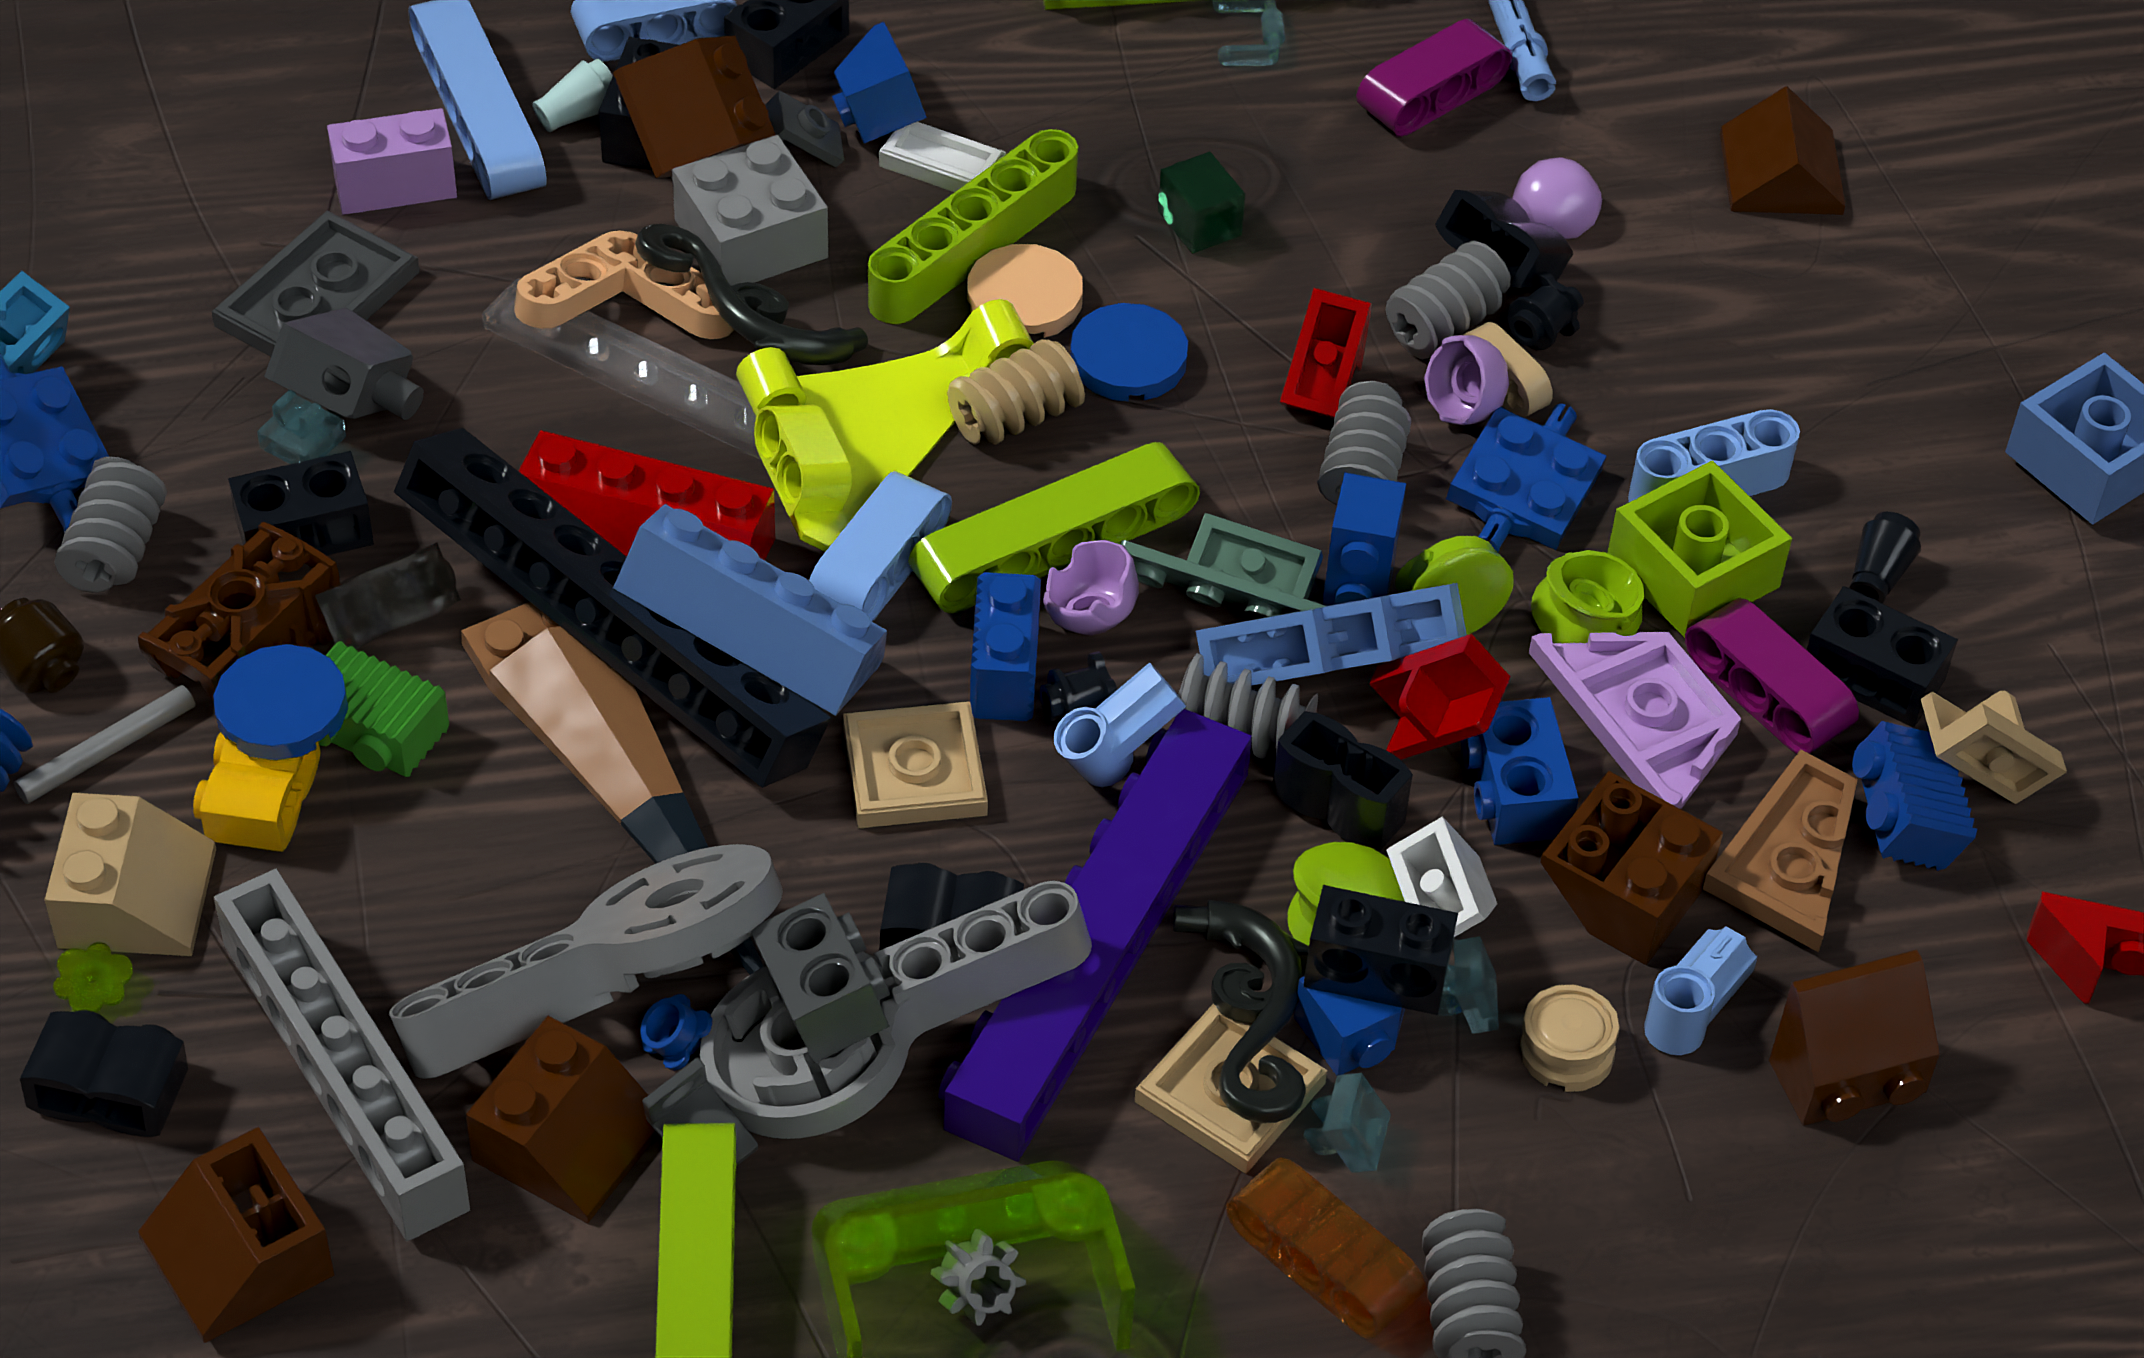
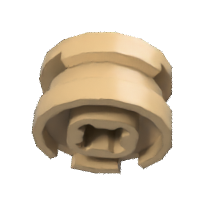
[1520,985,1619,1092]

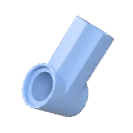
[1054,663,1187,787]
[1644,926,1757,1055]

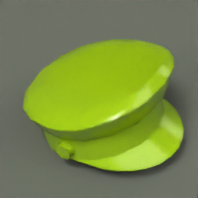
[1395,536,1514,635]
[1531,550,1644,643]
[1287,842,1405,945]

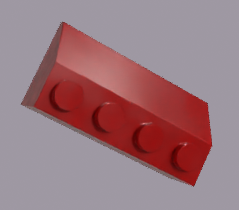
[519,430,776,560]

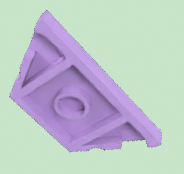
[1529,632,1741,809]

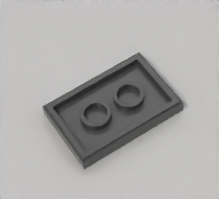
[211,210,420,356]

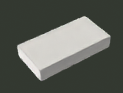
[879,122,1006,192]

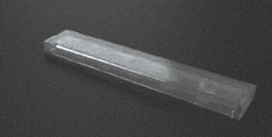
[482,278,761,460]

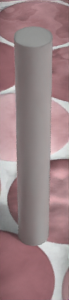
[13,685,195,804]

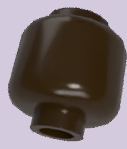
[0,598,84,694]

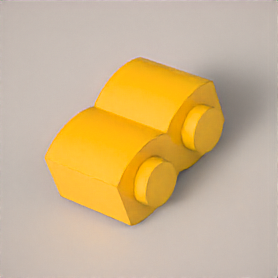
[193,732,321,852]

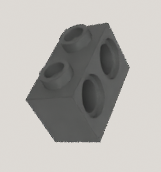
[750,893,890,1063]

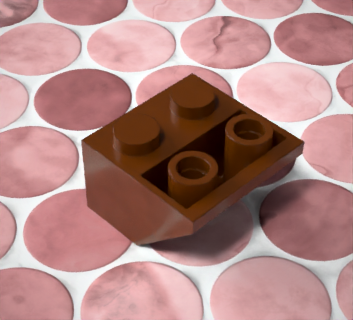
[1540,771,1723,966]
[138,1127,334,1344]

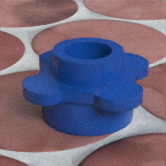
[640,994,713,1071]

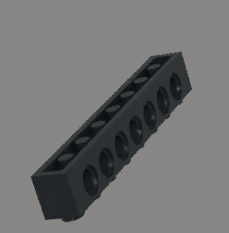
[394,427,831,788]

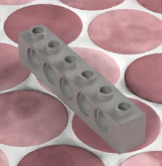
[214,869,470,1242]

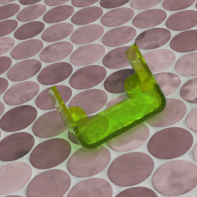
[812,1160,1135,1358]

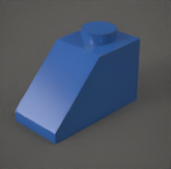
[832,22,927,143]
[1294,976,1405,1077]

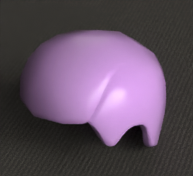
[1512,157,1602,239]
[1424,335,1509,426]
[1043,540,1139,636]

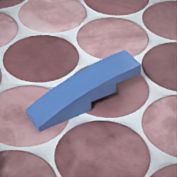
[1196,583,1467,685]

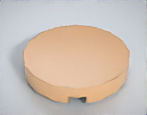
[967,244,1083,338]

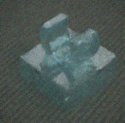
[257,390,346,464]
[1436,936,1499,1033]
[1303,1073,1391,1172]

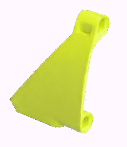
[736,299,1034,552]

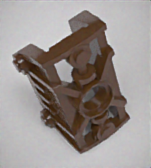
[138,522,340,701]

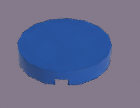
[1070,303,1188,401]
[213,644,348,761]

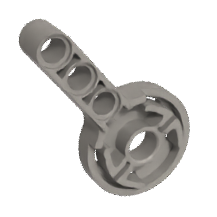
[389,844,783,1078]
[700,881,1092,1139]

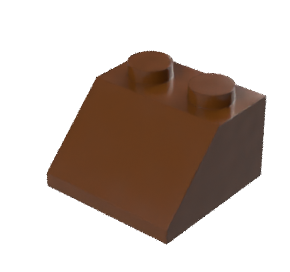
[613,35,776,178]
[1769,950,1940,1126]
[466,1016,658,1224]

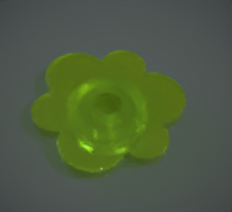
[53,942,133,1013]

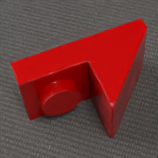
[1280,288,1372,420]
[2027,891,2144,1004]

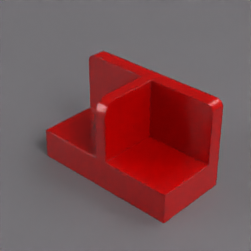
[1369,633,1511,760]

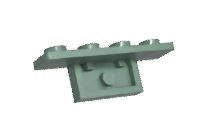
[1121,513,1325,620]

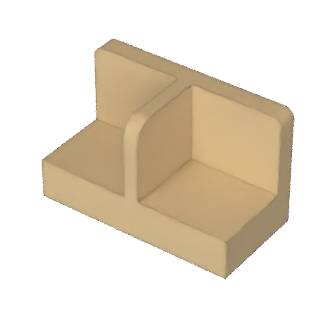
[1921,691,2067,804]

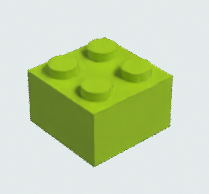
[1607,460,1792,638]

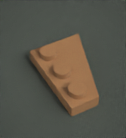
[1703,749,1858,952]

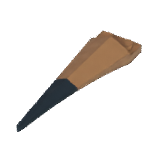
[461,602,764,975]

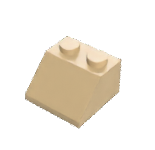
[45,793,216,956]

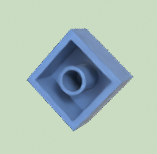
[2005,352,2144,525]

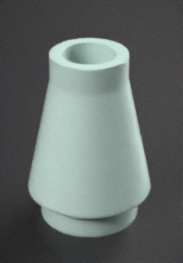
[532,59,613,132]

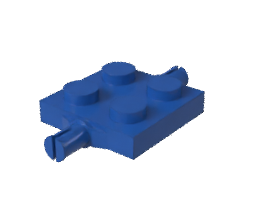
[0,353,109,533]
[1446,404,1607,553]

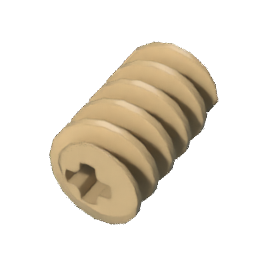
[947,340,1085,445]

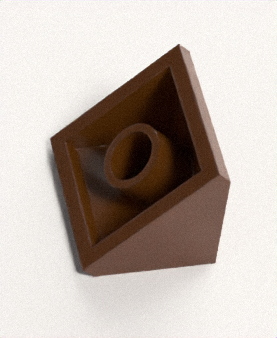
[1720,86,1846,215]

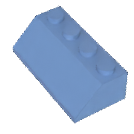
[613,504,887,716]

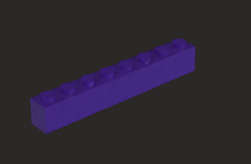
[938,709,1252,1162]

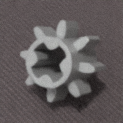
[931,1229,1026,1325]

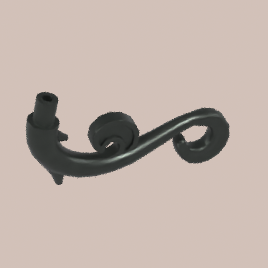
[635,224,868,365]
[1173,900,1309,1123]

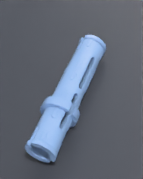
[1488,0,1556,101]

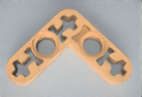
[514,231,734,339]

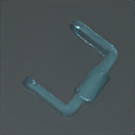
[1212,0,1285,66]

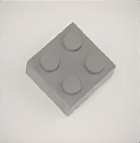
[672,135,828,286]

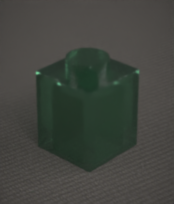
[1158,151,1246,254]

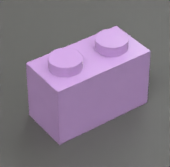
[327,108,457,215]

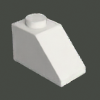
[1386,816,1497,937]

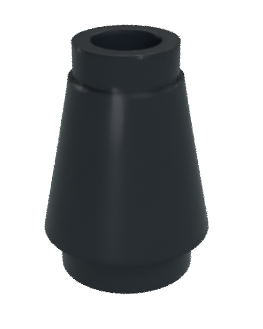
[1849,511,1921,603]

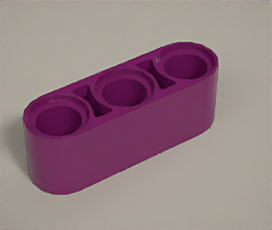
[1356,18,1512,136]
[1685,598,1859,754]

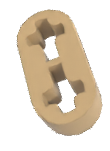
[1464,322,1553,418]

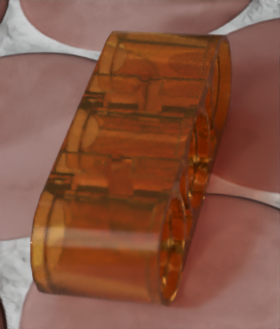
[1226,1157,1426,1339]

